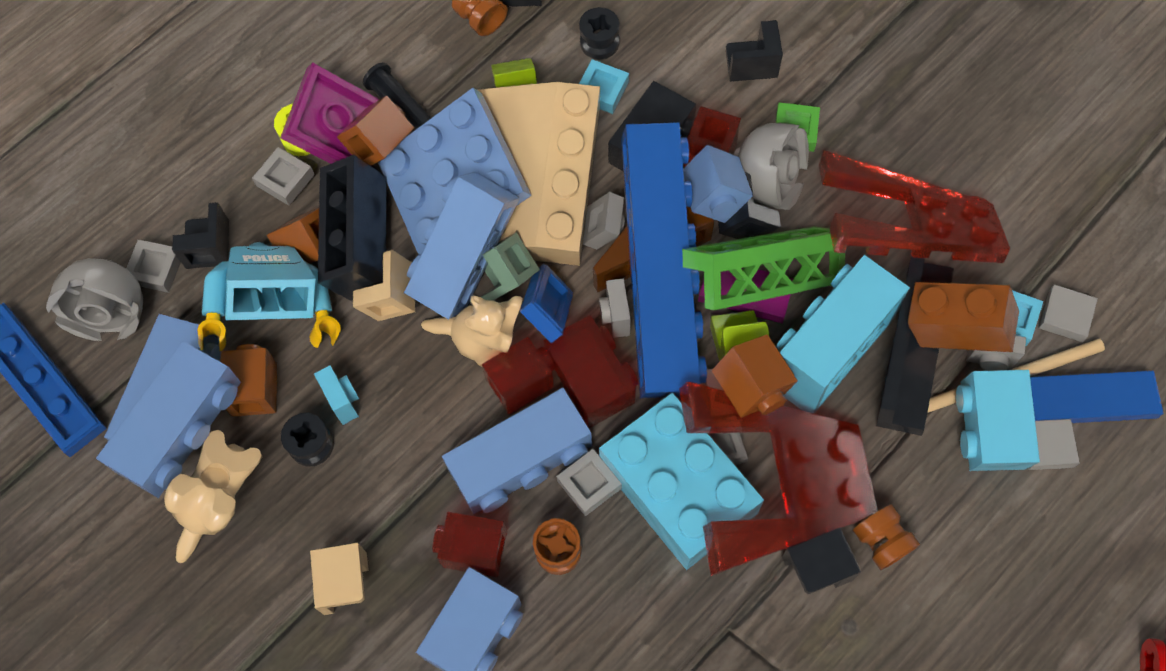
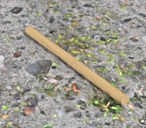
[927,339,1105,413]

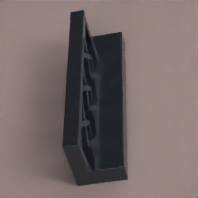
[876,244,954,436]

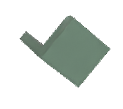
[481,232,540,300]

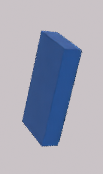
[520,264,573,343]

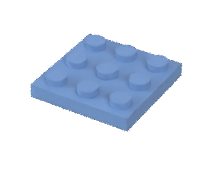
[378,88,532,255]

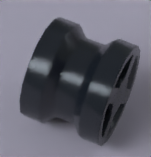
[579,7,620,60]
[281,413,334,467]

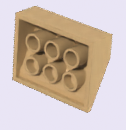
[478,82,600,266]

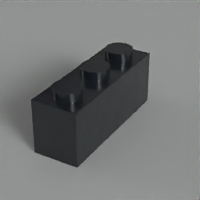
[318,155,386,301]

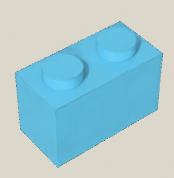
[956,370,1040,471]

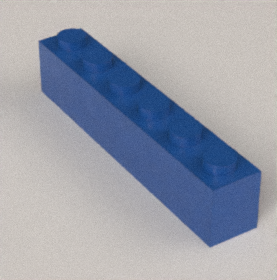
[621,122,707,399]

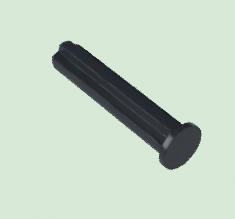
[363,62,431,132]

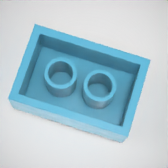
[776,255,910,417]
[599,393,764,570]

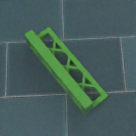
[682,226,845,310]

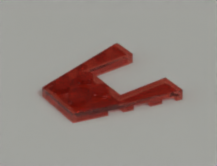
[819,150,1011,263]
[679,382,878,575]

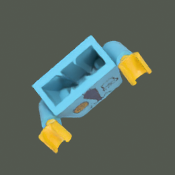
[197,242,341,351]

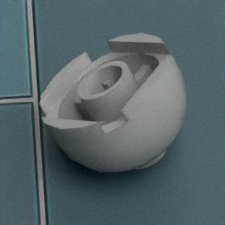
[734,123,809,210]
[46,258,143,341]

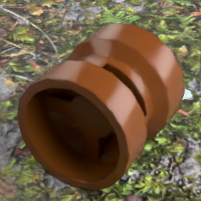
[452,0,508,36]
[853,504,921,571]
[533,518,582,575]

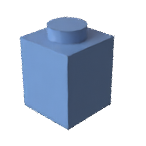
[683,145,753,223]

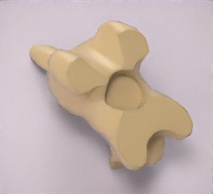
[421,296,522,369]
[164,430,262,563]

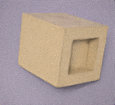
[353,250,415,321]
[310,543,369,615]

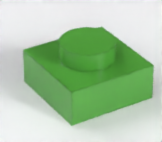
[775,102,820,152]

